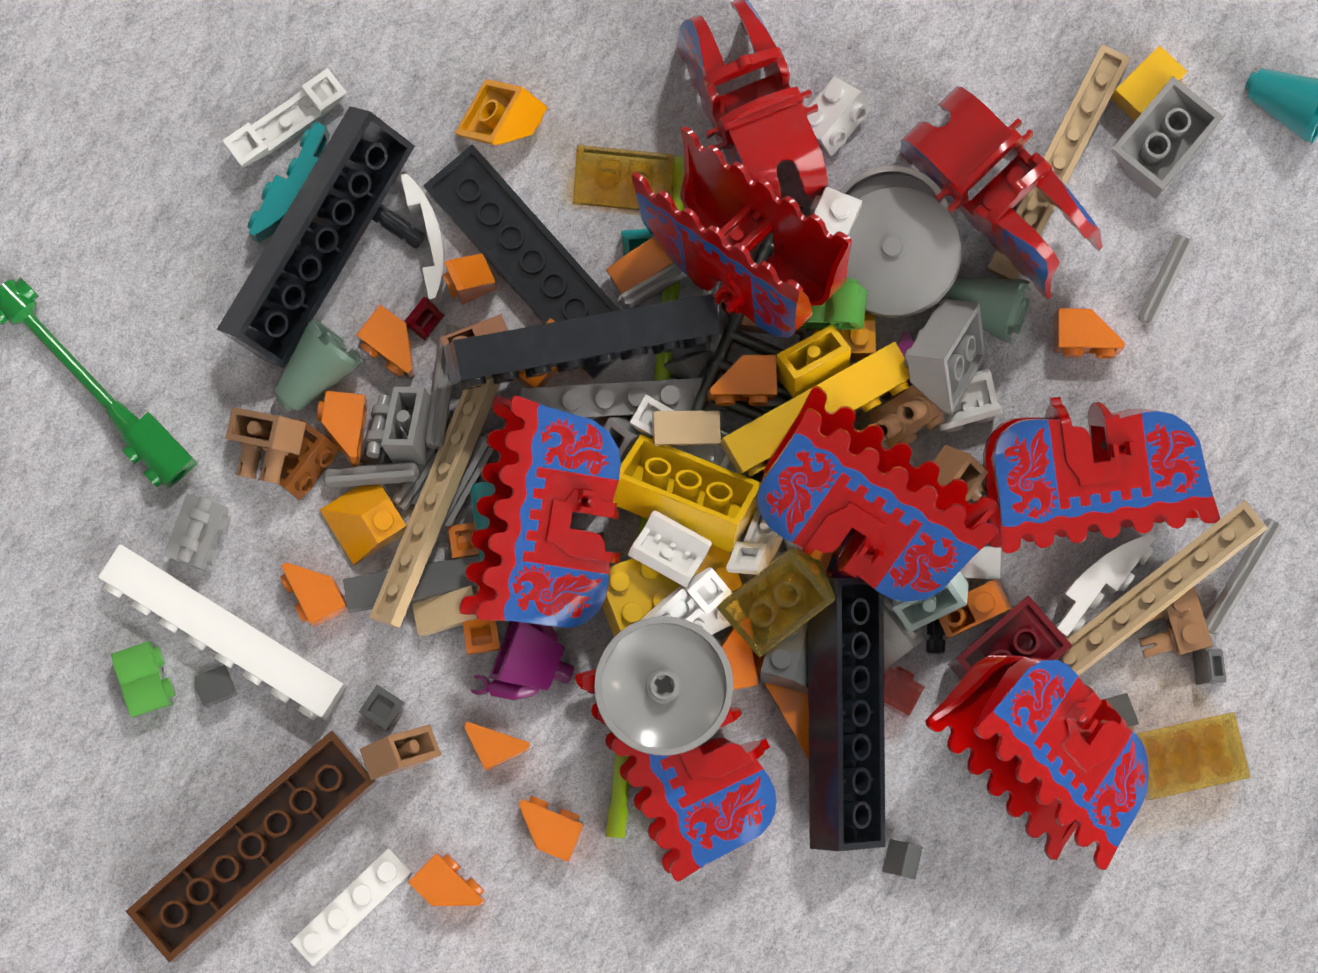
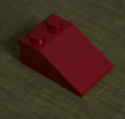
[947,595,1073,680]

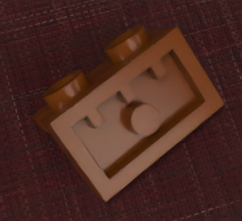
[260,418,340,500]

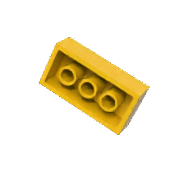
[613,434,761,553]
[602,545,743,637]

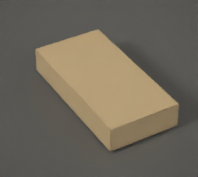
[652,411,721,446]
[412,585,477,637]

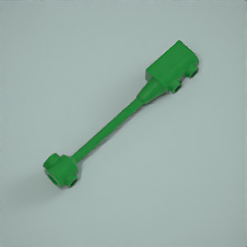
[0,277,198,488]

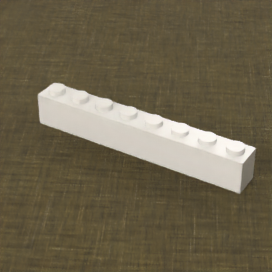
[98,544,347,721]

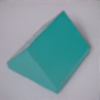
[621,229,652,256]

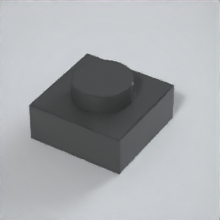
[359,685,405,731]

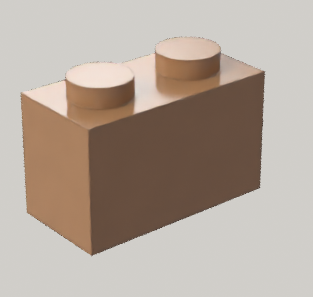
[359,724,442,780]

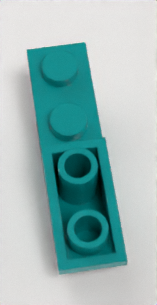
[247,122,330,243]

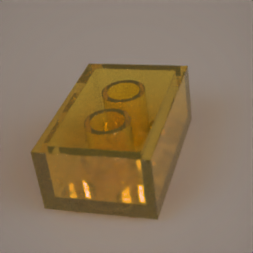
[1136,712,1251,801]

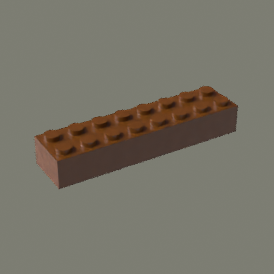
[126,730,379,963]

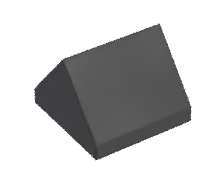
[1192,649,1226,685]
[883,839,923,880]

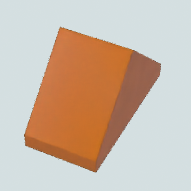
[464,721,531,771]

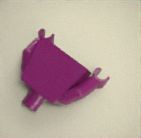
[470,621,574,701]

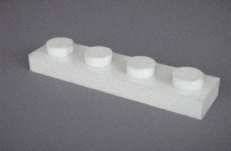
[290,848,412,966]

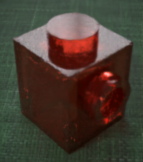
[884,666,925,718]

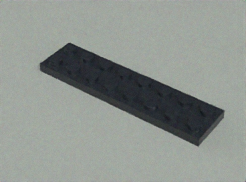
[423,144,621,380]

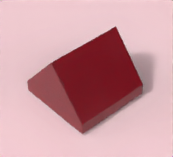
[404,297,445,341]

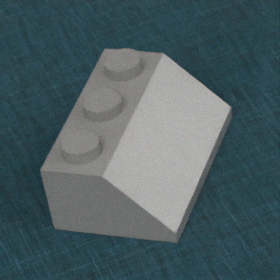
[1111,76,1224,199]
[904,298,986,414]

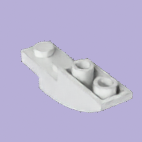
[1056,534,1155,637]

